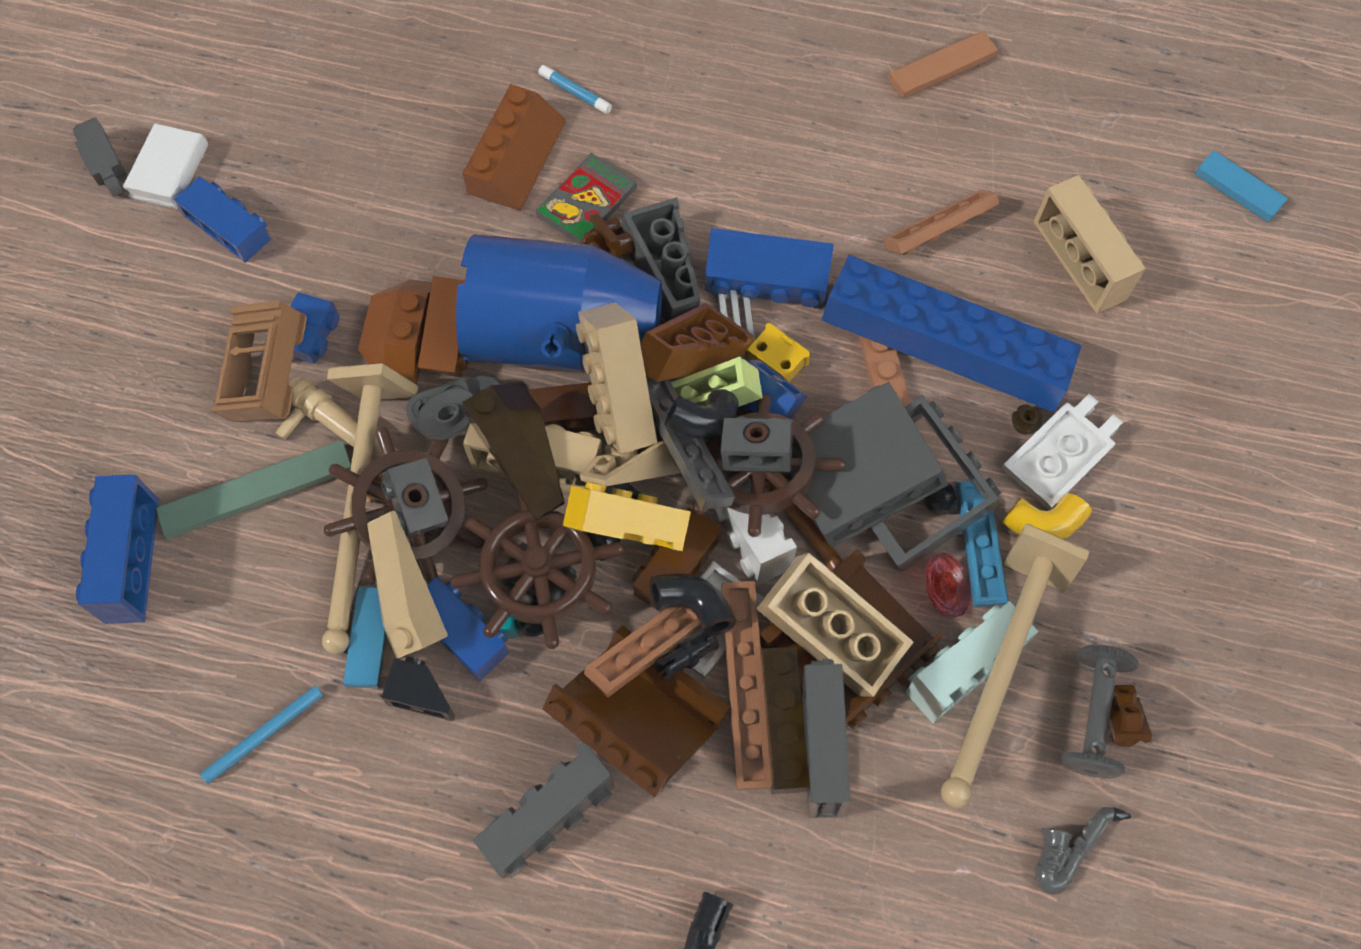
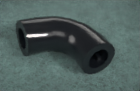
[664,389,739,439]
[650,573,736,636]

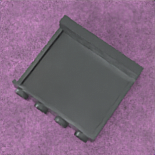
[790,381,948,548]

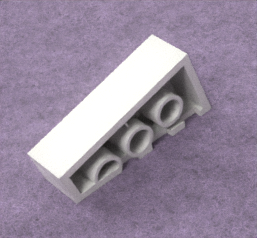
[712,469,797,585]

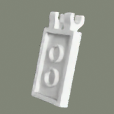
[1001,394,1123,510]

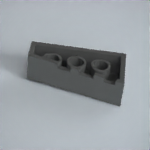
[621,197,701,323]
[473,742,614,879]

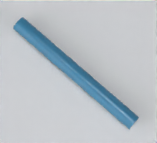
[200,685,324,784]

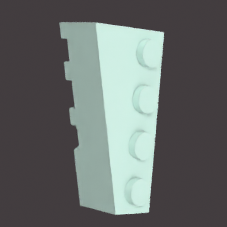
[905,601,1038,724]

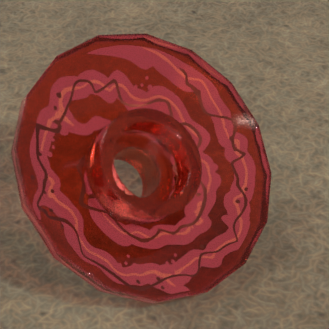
[925,552,970,618]

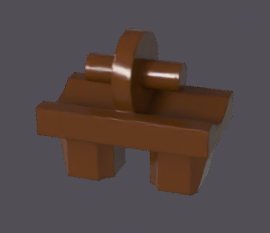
[580,213,634,259]
[1109,685,1152,747]

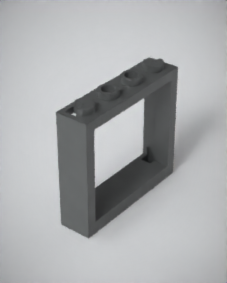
[871,395,1001,571]
[802,658,850,818]

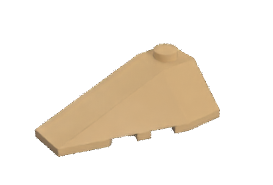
[580,424,680,486]
[367,510,448,658]

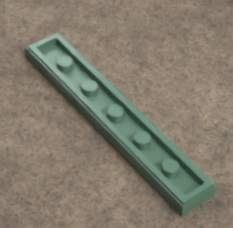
[156,440,351,539]

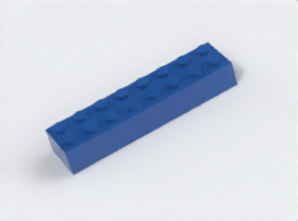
[821,255,1082,412]

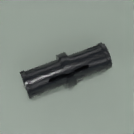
[654,632,719,681]

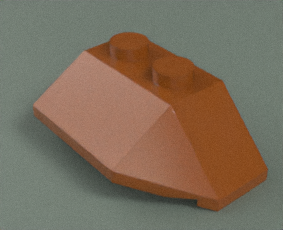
[358,280,432,385]

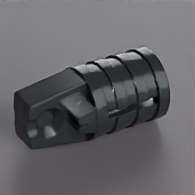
[684,892,733,949]

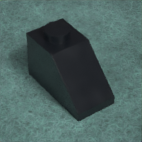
[381,657,455,721]

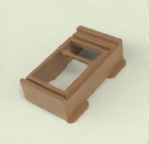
[211,300,307,422]

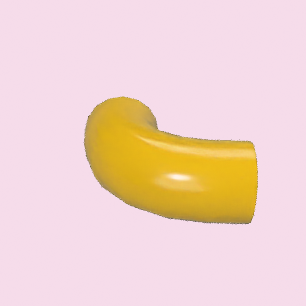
[1001,493,1092,539]

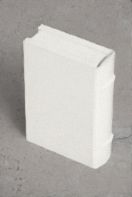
[123,123,208,209]

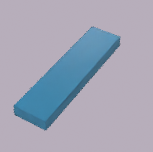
[955,481,1009,608]

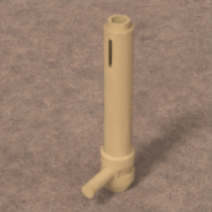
[275,377,399,472]

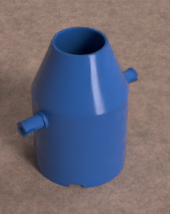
[456,234,662,372]

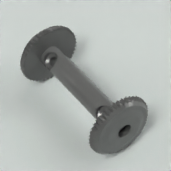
[1061,645,1139,779]

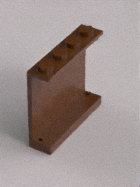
[760,549,943,729]
[542,625,731,798]

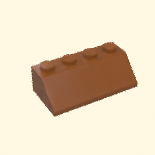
[462,84,566,211]

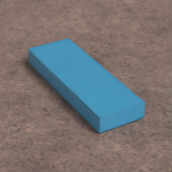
[1195,150,1288,222]
[343,587,387,689]

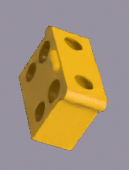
[747,323,810,383]

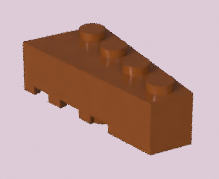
[641,303,755,382]

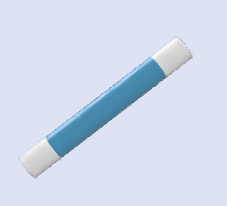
[538,65,612,115]

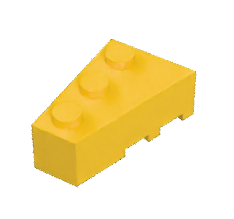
[563,482,691,551]

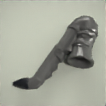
[1035,807,1131,895]

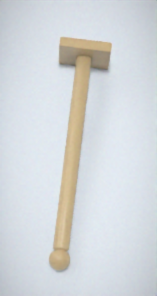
[322,363,418,655]
[941,524,1090,808]

